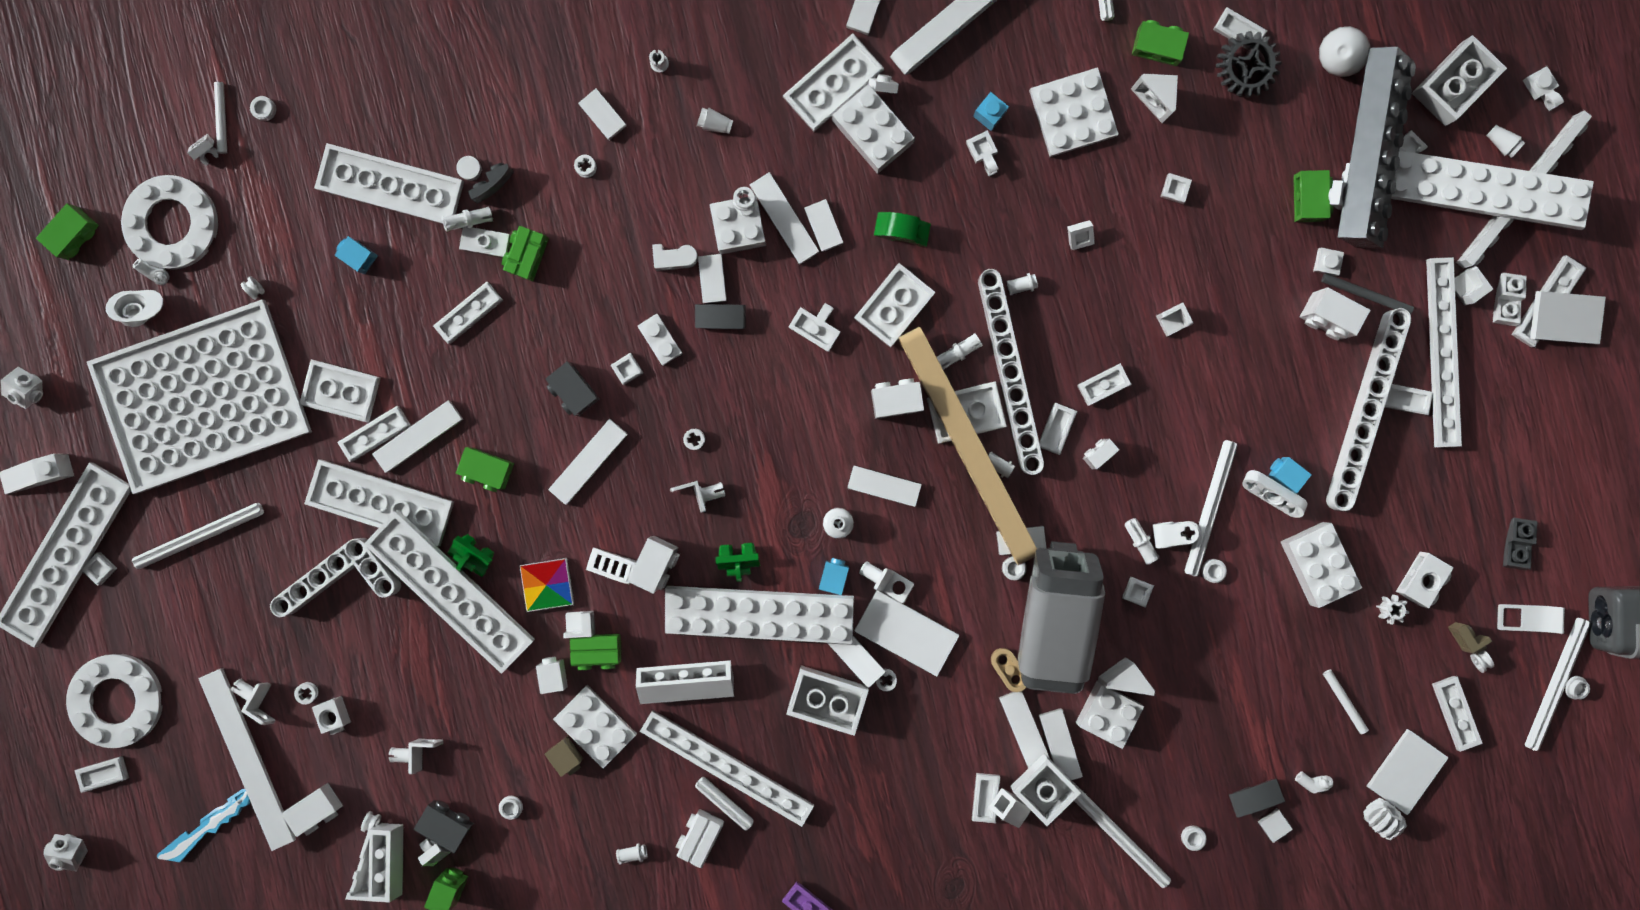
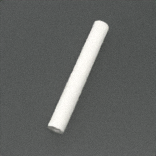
[214,82,227,154]
[1323,669,1369,734]

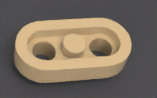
[991,648,1026,692]

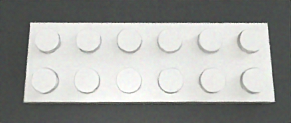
[314,143,464,224]
[304,459,454,546]

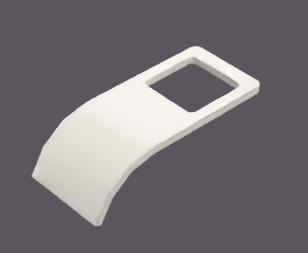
[1497,604,1565,634]

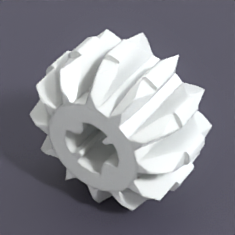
[1363,798,1407,840]

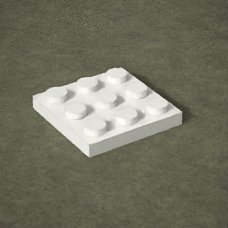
[1029,67,1119,157]

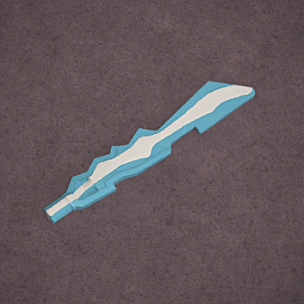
[157,789,250,862]

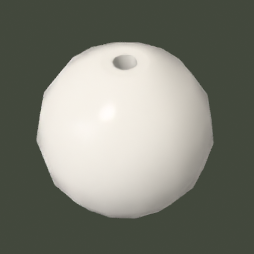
[1319,26,1370,77]

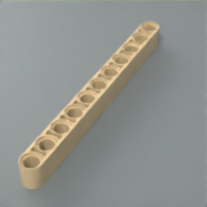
[898,327,1037,566]

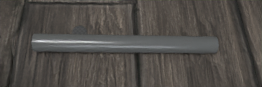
[1321,273,1414,315]

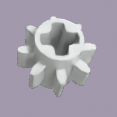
[1376,594,1409,625]

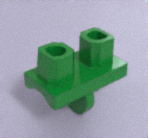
[447,534,494,577]
[716,543,760,582]

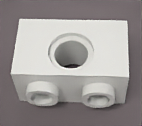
[1396,552,1453,608]

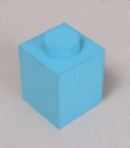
[973,92,1009,131]
[335,236,378,274]
[1268,457,1312,493]
[819,558,849,595]

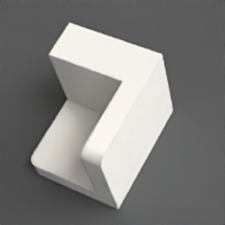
[1455,266,1493,305]
[1156,303,1194,337]
[563,611,595,638]

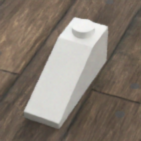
[0,454,74,495]

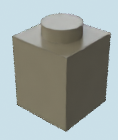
[544,736,584,777]

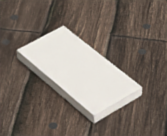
[783,33,884,132]
[854,590,959,676]

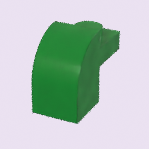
[874,212,931,247]

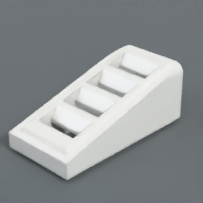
[586,547,637,585]

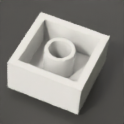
[1083,439,1119,469]

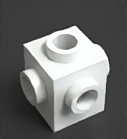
[1,367,43,409]
[43,834,88,872]

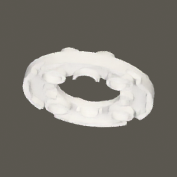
[121,175,218,269]
[66,654,163,748]

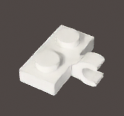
[789,303,841,352]

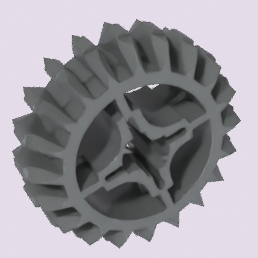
[1215,31,1282,97]

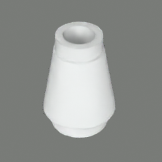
[697,107,733,134]
[1486,124,1525,158]

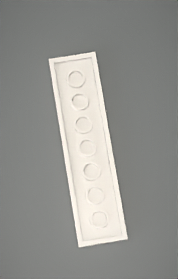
[1391,151,1594,230]
[0,463,131,647]
[364,510,535,674]
[665,586,854,644]

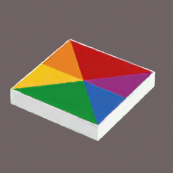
[520,558,574,612]

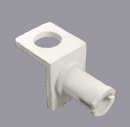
[670,481,725,513]
[859,561,914,603]
[231,679,275,725]
[389,739,443,774]

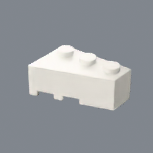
[346,823,403,903]

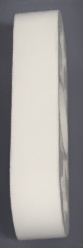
[1242,470,1308,518]

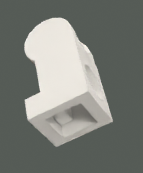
[652,244,698,271]

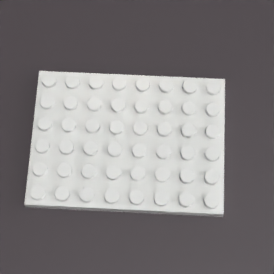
[87,299,312,494]

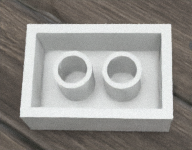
[1412,35,1507,126]
[832,84,914,174]
[1281,522,1362,608]
[786,665,869,736]

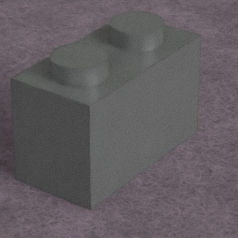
[545,361,600,416]
[413,800,474,853]

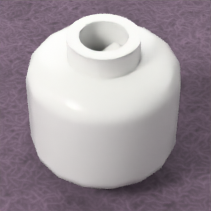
[823,508,854,539]

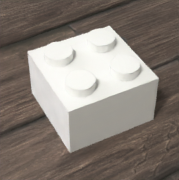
[710,195,766,254]
[1300,287,1370,340]
[871,378,924,419]
[627,536,680,594]
[1076,681,1144,749]
[1011,753,1081,826]

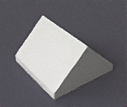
[1131,74,1178,123]
[1098,657,1155,696]

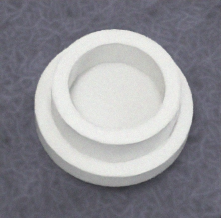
[1565,676,1590,699]
[499,795,523,820]

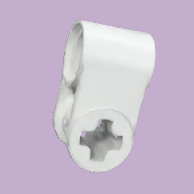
[1153,521,1200,548]

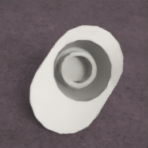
[106,290,163,327]

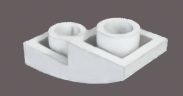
[1493,273,1527,326]

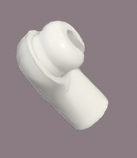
[133,258,170,285]
[1295,771,1333,793]

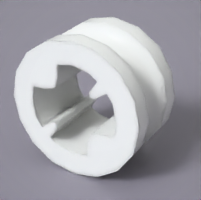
[574,155,597,178]
[733,187,755,211]
[241,276,265,300]
[683,429,705,450]
[1470,650,1494,673]
[876,669,897,691]
[294,682,318,705]
[361,811,381,832]

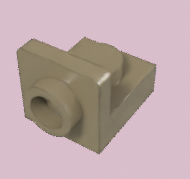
[1448,622,1492,654]

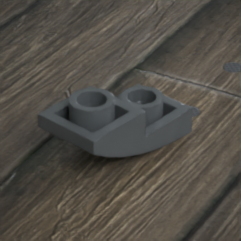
[468,163,514,203]
[695,304,746,329]
[1503,518,1537,570]
[1229,779,1285,817]

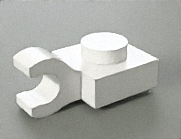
[1522,66,1564,111]
[966,130,998,176]

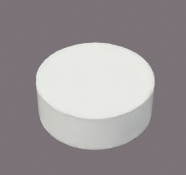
[250,96,276,121]
[456,156,482,181]
[1002,556,1026,580]
[1201,559,1227,583]
[1181,825,1207,851]

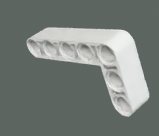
[270,538,401,617]

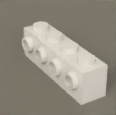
[636,660,734,704]

